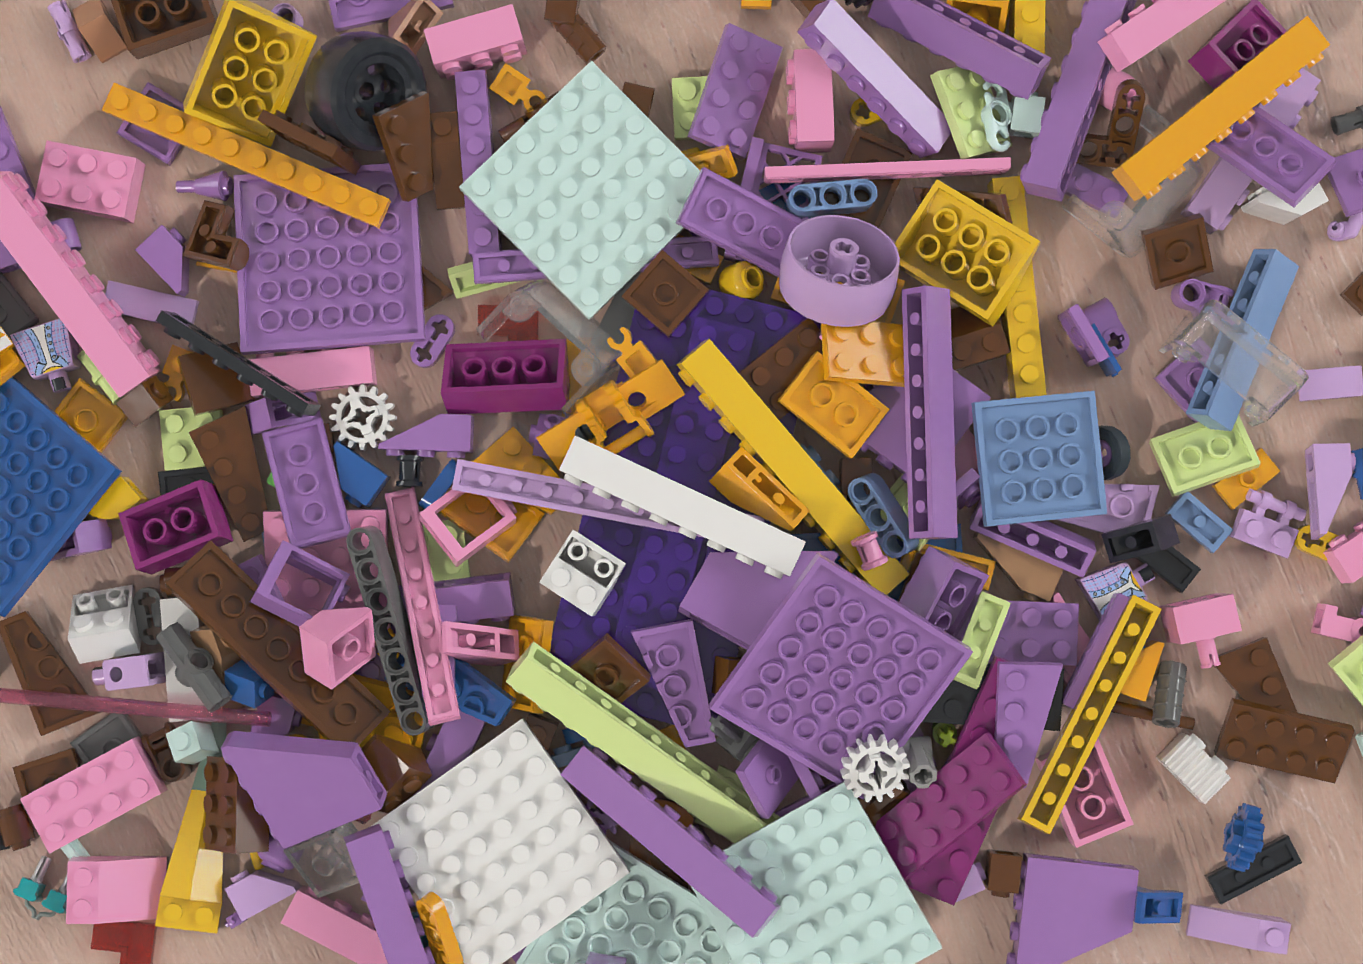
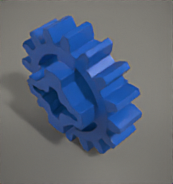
[1222,803,1265,872]

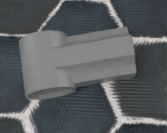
[903,736,937,788]

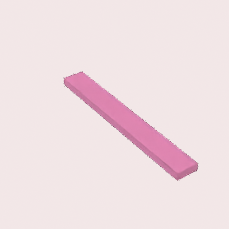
[763,157,1011,184]
[385,487,461,726]

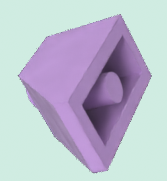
[225,869,302,921]

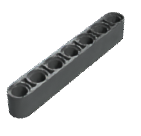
[346,526,434,735]

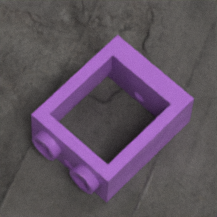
[250,540,350,626]

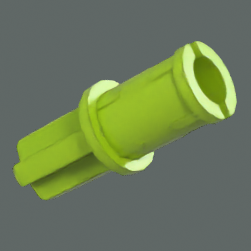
[932,723,957,748]

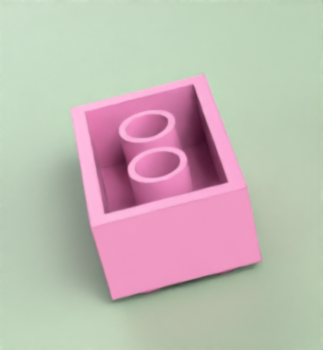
[424,4,527,80]
[786,49,835,153]
[35,141,146,223]
[1035,739,1134,848]

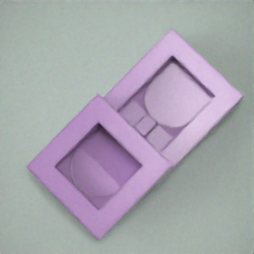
[1297,365,1363,402]

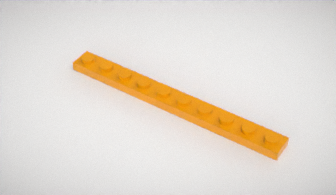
[102,82,391,229]

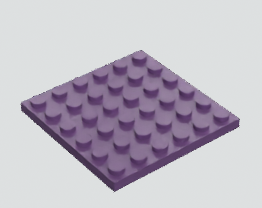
[233,163,426,355]
[709,552,973,800]

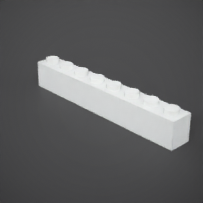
[559,436,806,579]

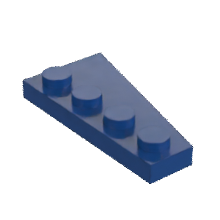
[385,653,517,726]

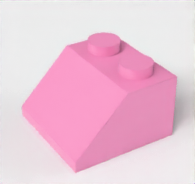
[299,607,376,690]

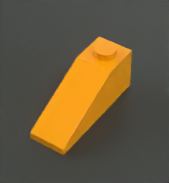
[709,446,810,531]

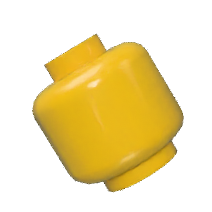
[719,261,764,300]

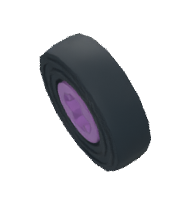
[1099,425,1131,480]

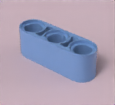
[786,179,877,218]
[848,473,919,558]

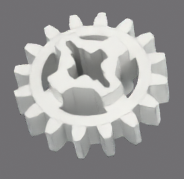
[329,384,397,451]
[840,734,910,802]

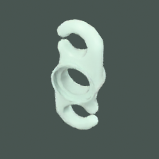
[981,81,1012,152]

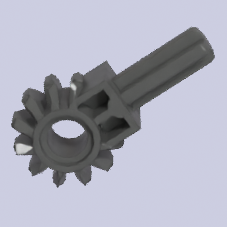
[709,715,760,763]

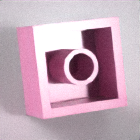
[1159,593,1242,669]

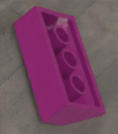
[441,339,570,414]

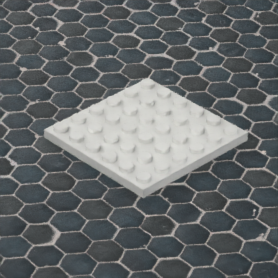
[370,718,630,964]

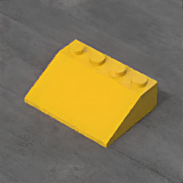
[183,0,317,147]
[894,179,1041,327]

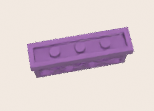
[723,137,823,262]

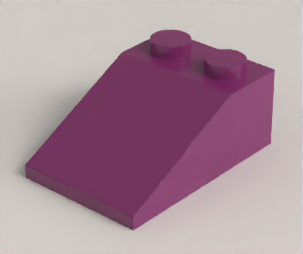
[1188,0,1286,89]

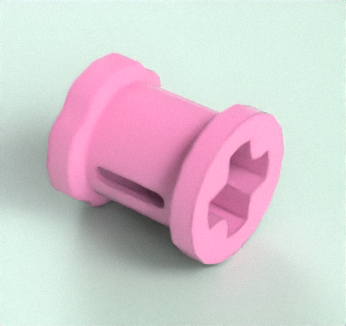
[851,531,888,571]

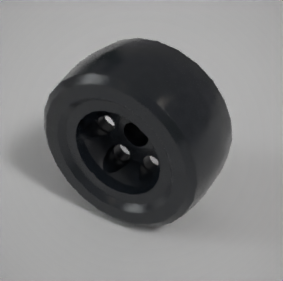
[304,31,427,151]

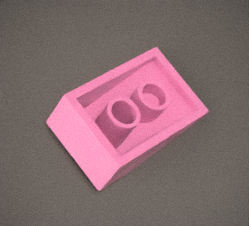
[66,856,168,924]

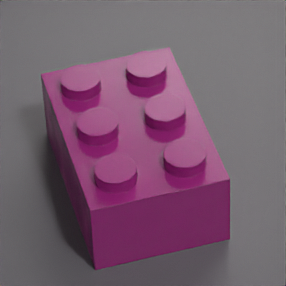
[118,479,234,575]

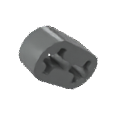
[133,587,164,645]

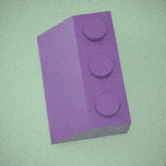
[899,546,989,638]

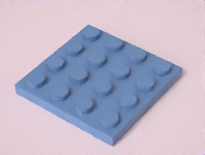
[971,391,1107,527]

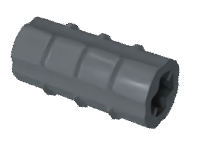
[1152,661,1187,728]

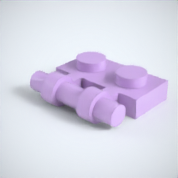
[1229,489,1306,558]

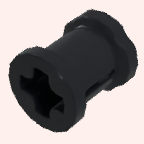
[396,455,424,487]

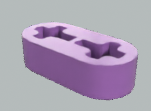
[410,314,455,368]

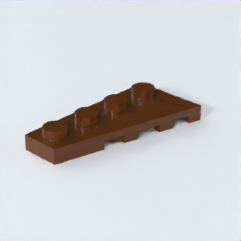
[189,406,268,542]
[0,611,101,736]

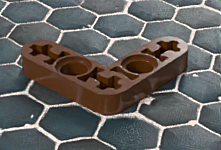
[1076,79,1145,168]

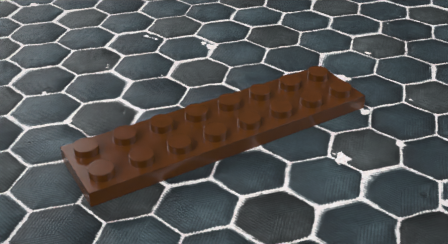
[165,540,391,745]

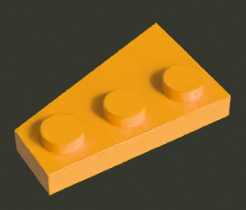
[473,426,560,515]

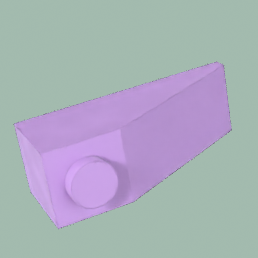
[1305,443,1356,540]
[1186,904,1291,955]

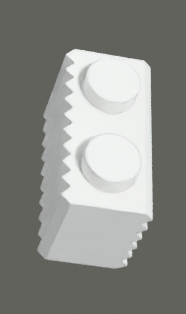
[1156,732,1231,804]

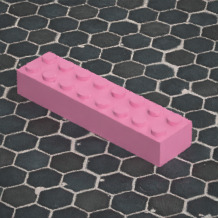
[0,171,162,398]

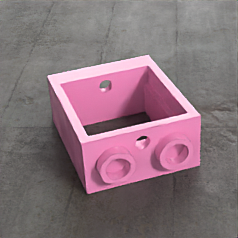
[419,489,517,567]

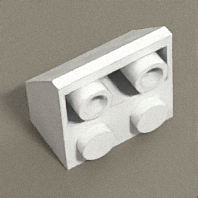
[1241,183,1329,225]
[539,530,626,616]
[68,584,141,664]

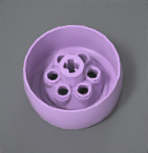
[779,215,900,327]

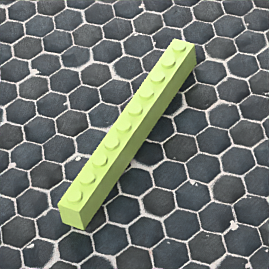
[506,641,780,843]

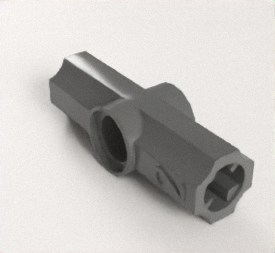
[156,622,232,713]

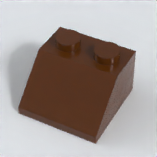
[951,307,1010,371]
[361,733,432,814]

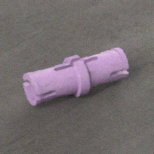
[47,0,92,63]

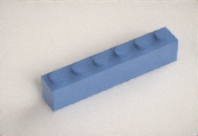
[1186,249,1299,431]

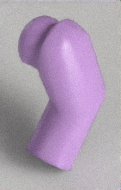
[1327,212,1363,242]

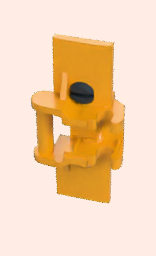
[536,359,685,472]

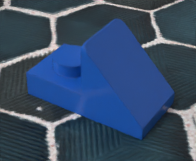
[1133,886,1183,924]

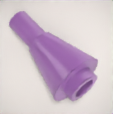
[176,171,234,201]

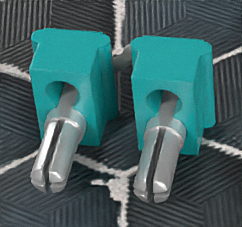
[13,856,67,920]

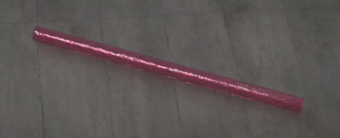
[0,688,272,727]

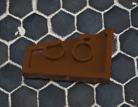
[372,91,433,202]

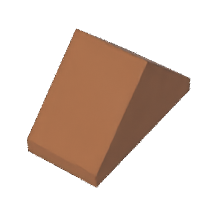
[72,0,128,63]
[388,0,443,55]

